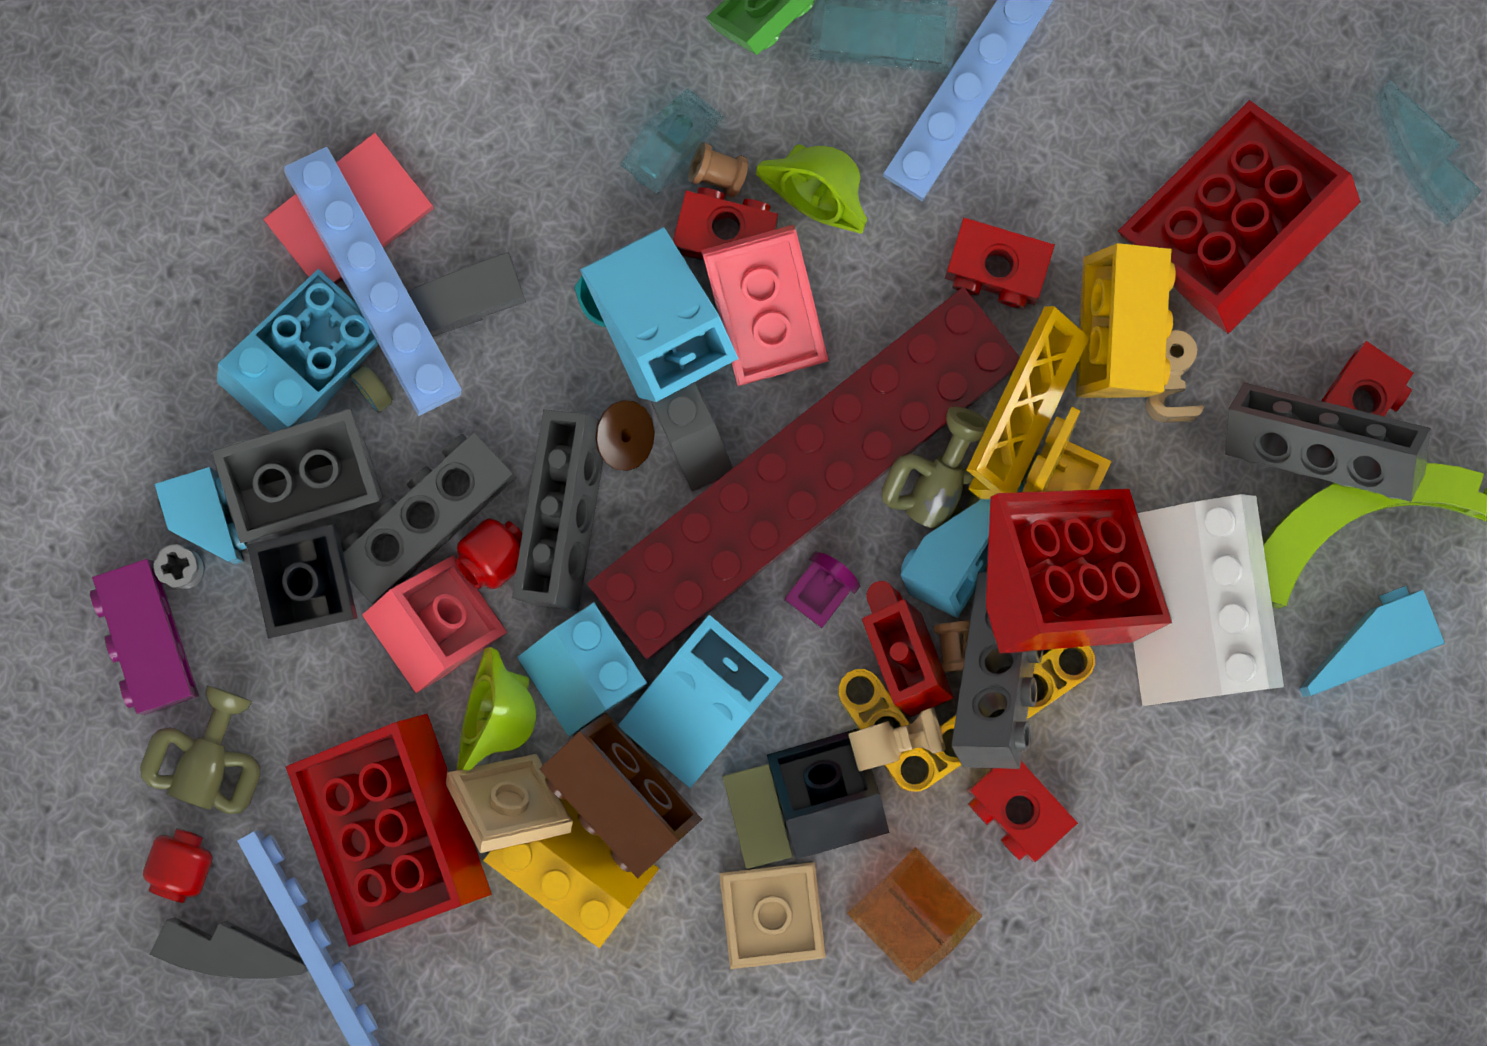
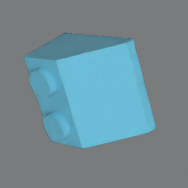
[517,603,649,737]

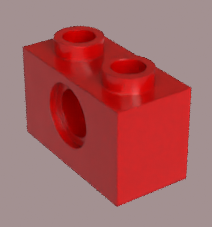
[673,187,778,261]
[944,217,1055,309]
[1321,341,1414,417]
[967,761,1078,862]

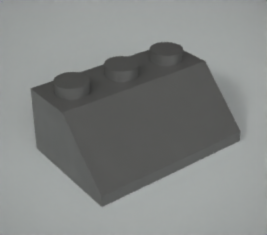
[211,409,383,543]

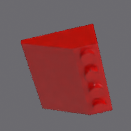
[1118,100,1361,334]
[986,489,1172,654]
[285,713,492,947]

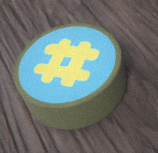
[350,365,393,413]

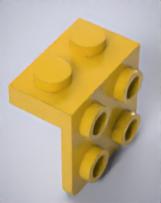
[1022,407,1112,492]

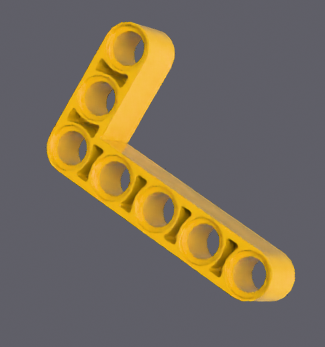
[838,646,1095,792]

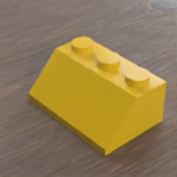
[1076,243,1176,398]
[483,799,659,949]

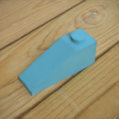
[900,481,1024,618]
[1299,586,1445,697]

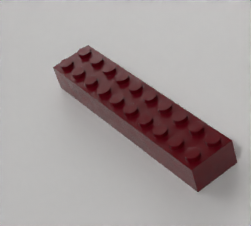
[587,287,1020,661]

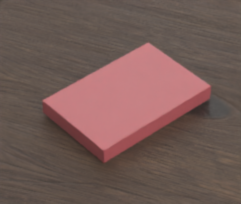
[263,133,434,285]
[701,225,829,386]

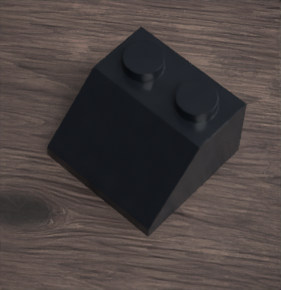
[247,524,358,639]
[767,728,890,860]

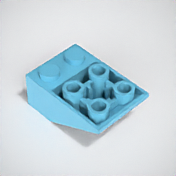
[580,227,739,402]
[217,269,378,432]
[618,615,783,788]

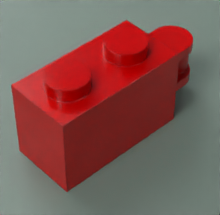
[862,581,954,717]

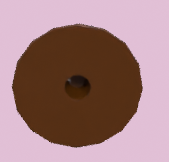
[596,400,655,471]

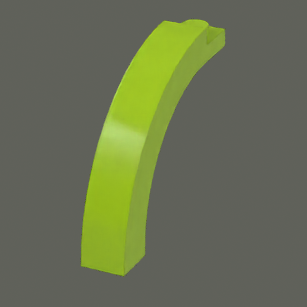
[1263,463,1487,609]

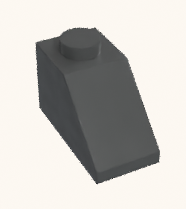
[651,382,733,491]

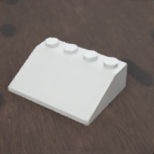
[1133,494,1284,706]

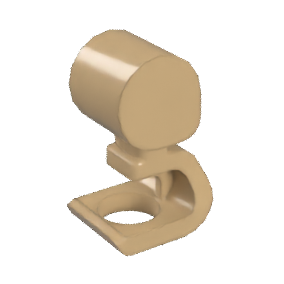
[1145,330,1204,423]
[848,708,946,771]

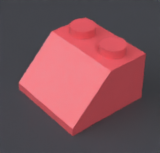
[362,555,507,693]

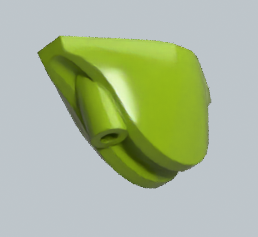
[755,144,867,234]
[457,647,536,771]

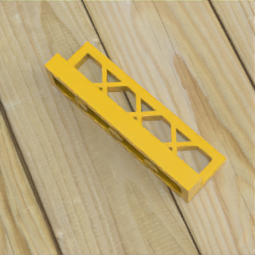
[966,306,1089,500]

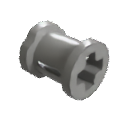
[154,544,205,590]

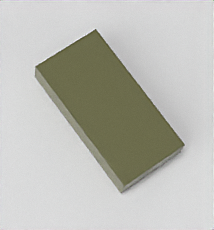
[723,764,792,869]

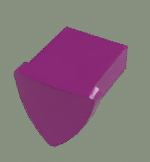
[784,551,861,629]

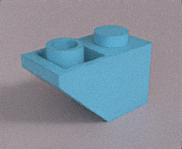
[154,467,247,564]

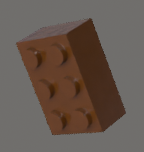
[539,713,703,879]

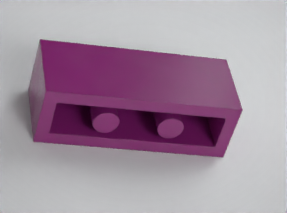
[90,559,199,715]

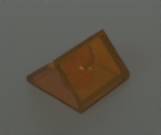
[847,847,982,983]

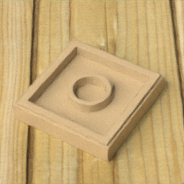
[446,753,573,853]
[719,862,826,969]

